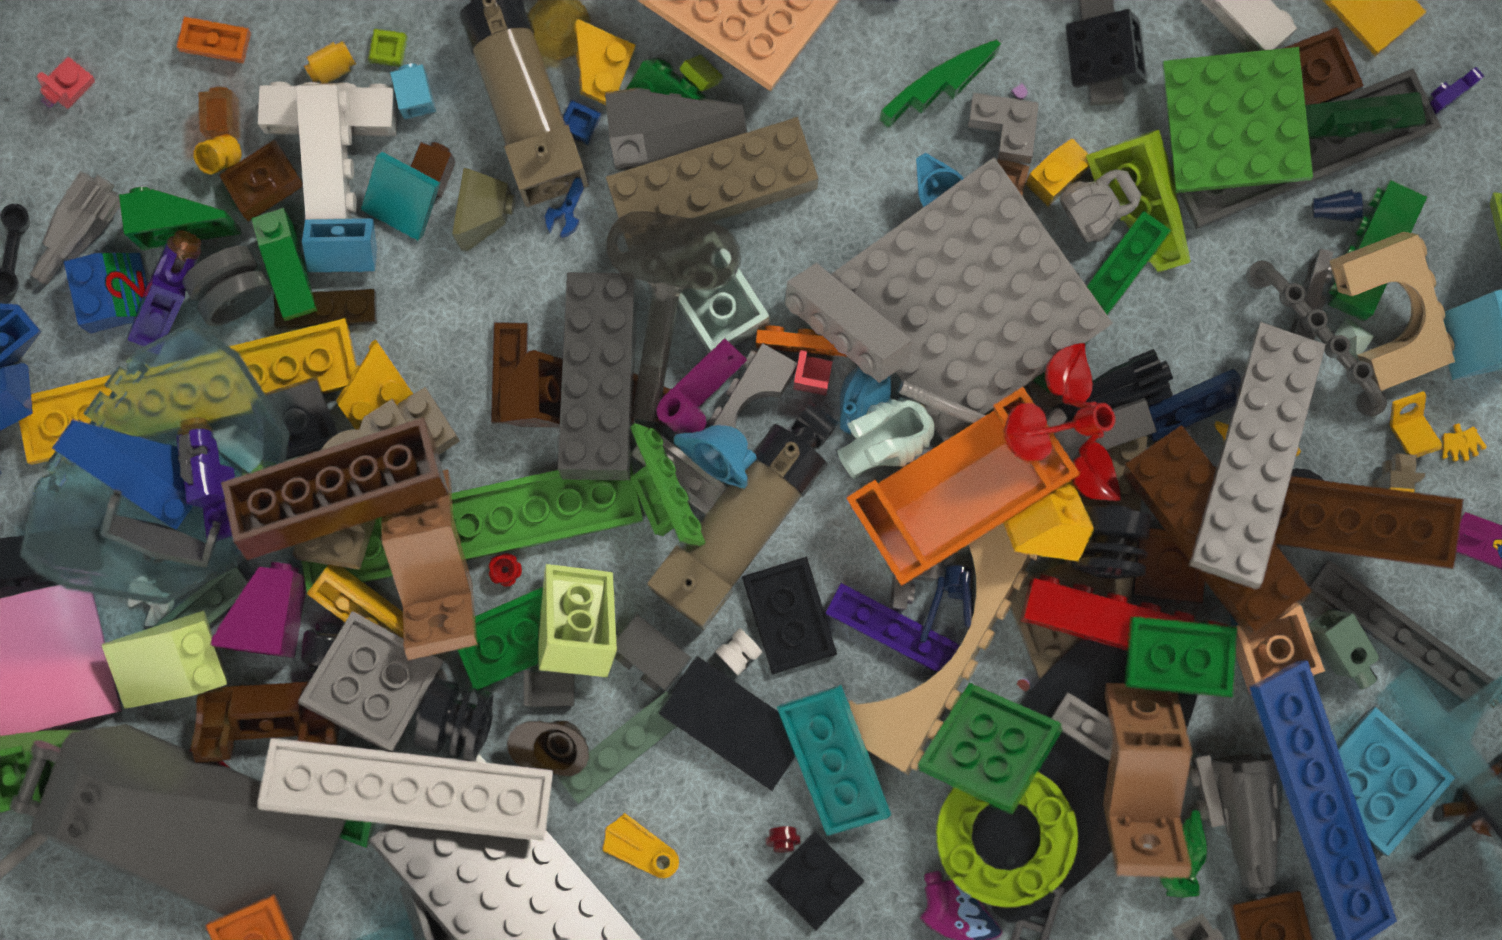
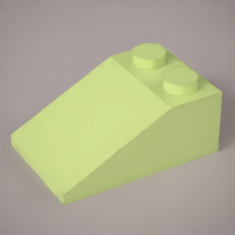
[538,564,617,677]
[102,611,227,709]

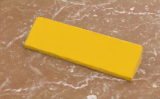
[306,565,435,655]

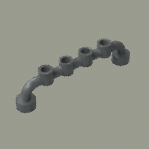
[1246,260,1387,417]

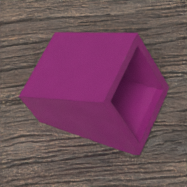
[211,562,306,659]

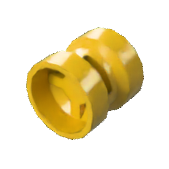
[193,134,241,175]

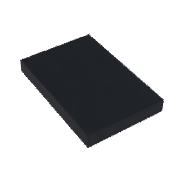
[742,556,837,675]

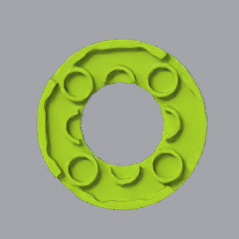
[936,772,1078,907]

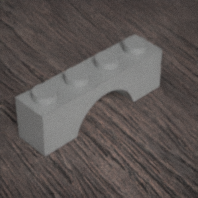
[709,343,798,428]

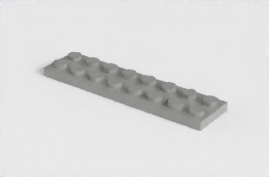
[1189,322,1326,589]

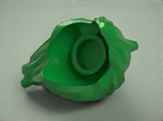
[1159,810,1207,898]

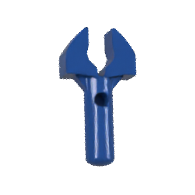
[545,177,585,238]

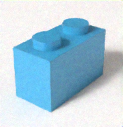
[302,218,377,273]

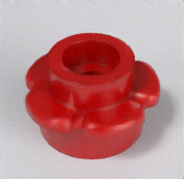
[489,553,522,587]

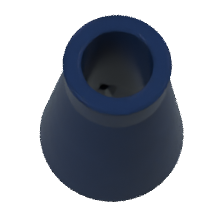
[1312,189,1363,222]

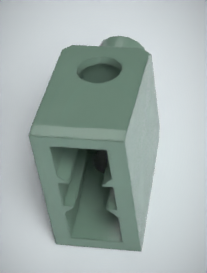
[1308,609,1379,689]

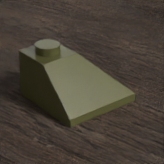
[452,168,515,251]

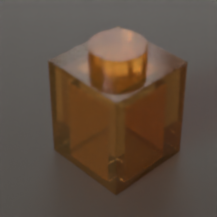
[198,87,241,140]

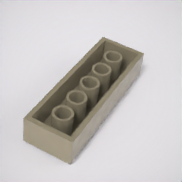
[606,117,819,249]

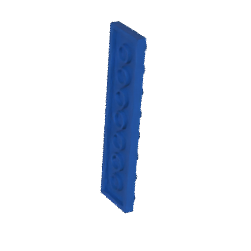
[1249,660,1397,940]

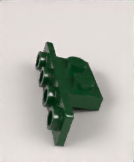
[1305,92,1426,139]

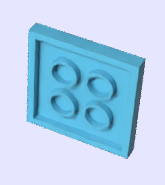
[1338,707,1455,856]

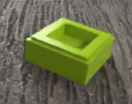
[368,29,408,67]
[679,54,724,92]

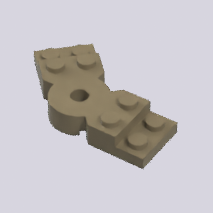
[292,387,460,570]

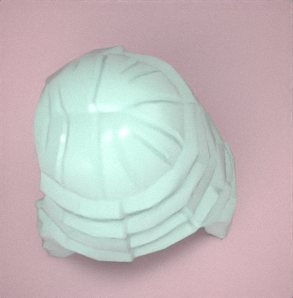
[836,397,935,479]

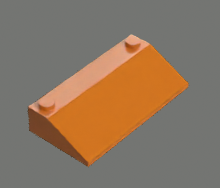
[846,387,1080,586]

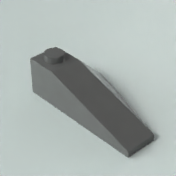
[605,88,747,169]

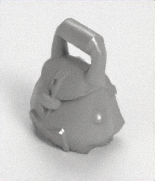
[1059,170,1141,243]

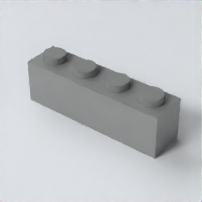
[785,263,912,383]

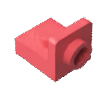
[37,56,95,109]

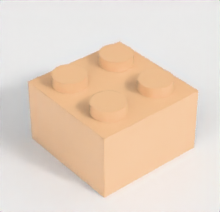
[1235,605,1325,695]

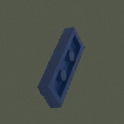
[1148,368,1241,441]

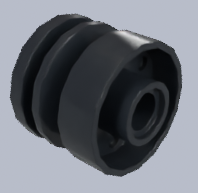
[1072,505,1151,579]
[414,677,494,762]

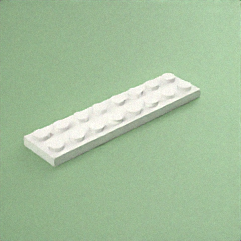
[258,738,553,841]

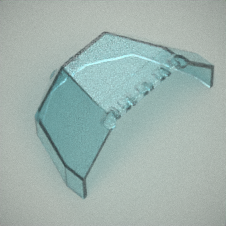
[20,322,289,605]

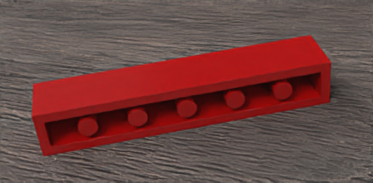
[1020,575,1238,650]

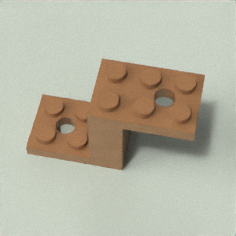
[382,469,477,660]
[1103,683,1192,878]

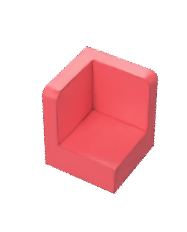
[793,350,833,396]

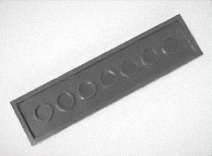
[1171,68,1441,230]

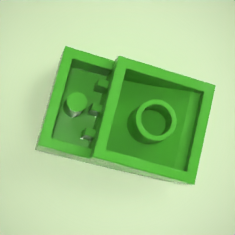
[0,730,81,812]

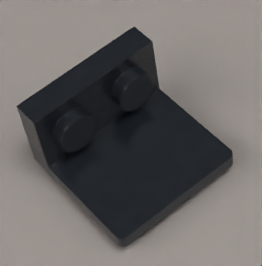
[1065,9,1147,88]

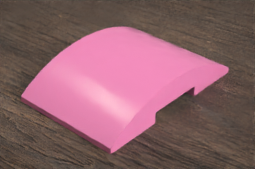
[0,580,122,736]

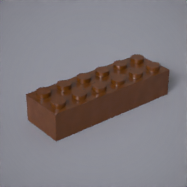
[221,417,449,560]
[1123,425,1312,639]

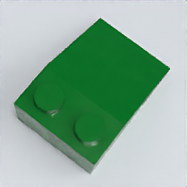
[119,187,242,250]

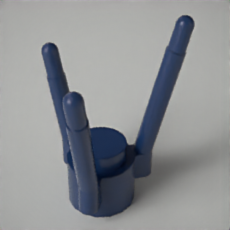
[920,565,974,643]

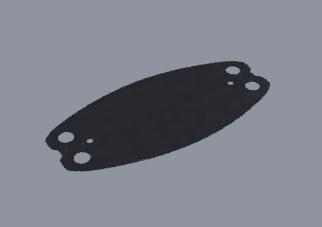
[954,604,1198,923]

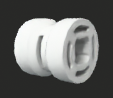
[715,628,763,676]

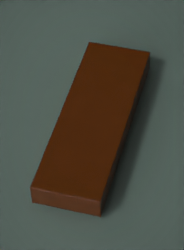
[491,323,528,424]

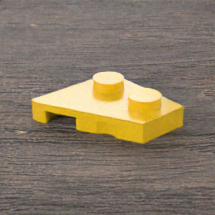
[573,19,636,105]
[336,339,413,430]

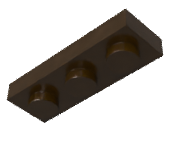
[274,289,377,329]

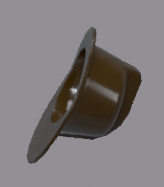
[507,720,589,776]

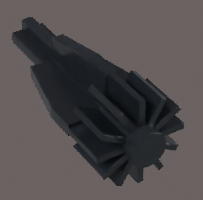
[1052,349,1173,423]

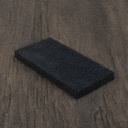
[658,656,795,791]

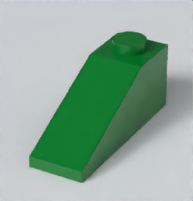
[251,208,317,321]

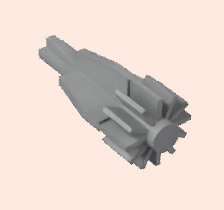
[30,171,120,284]

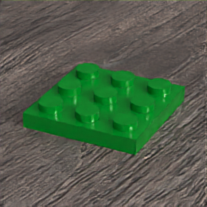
[918,682,1063,814]

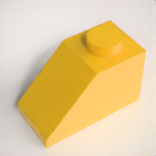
[1025,138,1090,207]

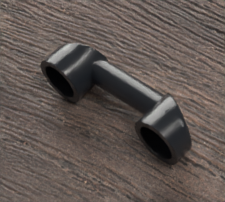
[0,204,30,297]

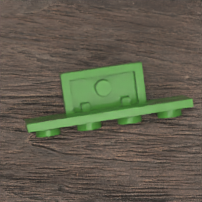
[630,424,706,546]

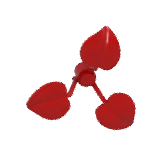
[1004,343,1121,502]

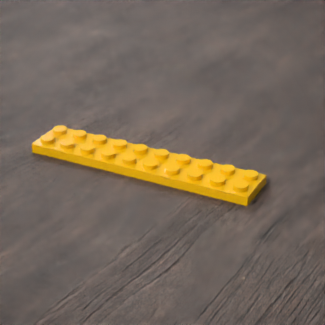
[19,318,357,465]

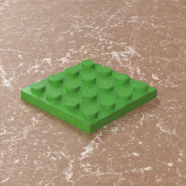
[1162,47,1313,193]

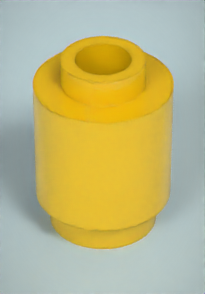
[304,41,356,84]

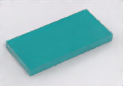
[777,685,892,836]

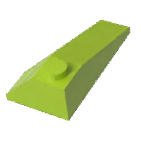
[1086,129,1191,272]

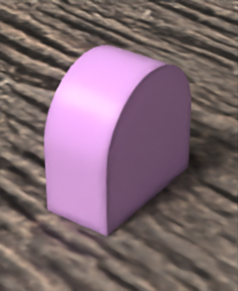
[1011,83,1027,100]

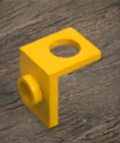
[1389,391,1442,458]

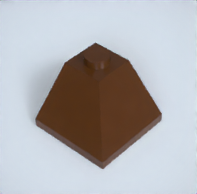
[498,350,563,428]

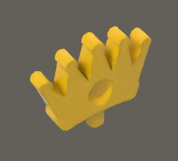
[1441,423,1487,462]

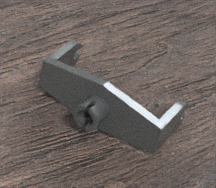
[101,489,221,568]

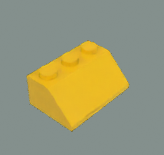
[1003,480,1094,561]

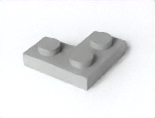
[968,93,1039,164]

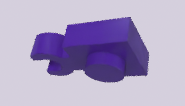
[1430,67,1485,115]

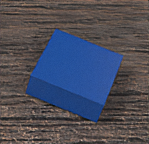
[563,100,601,145]

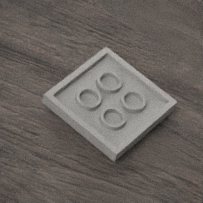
[298,611,444,752]

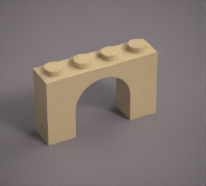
[1329,232,1455,391]

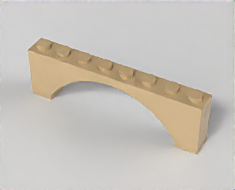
[849,523,1040,776]

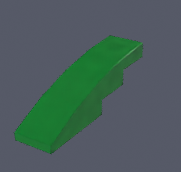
[879,39,1001,128]

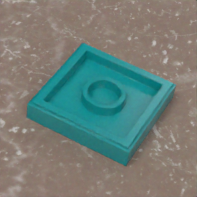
[361,152,440,241]

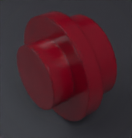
[766,826,801,853]

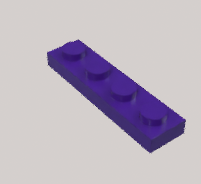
[825,583,961,673]

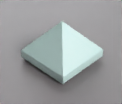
[1334,317,1374,361]

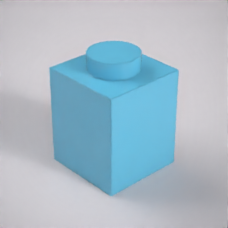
[390,64,436,119]

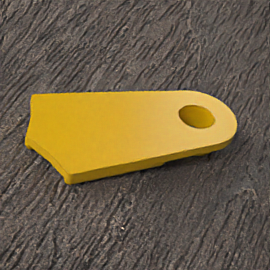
[602,813,679,878]

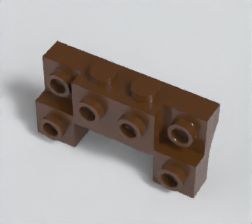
[191,681,340,763]

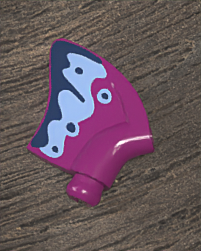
[919,870,1002,940]

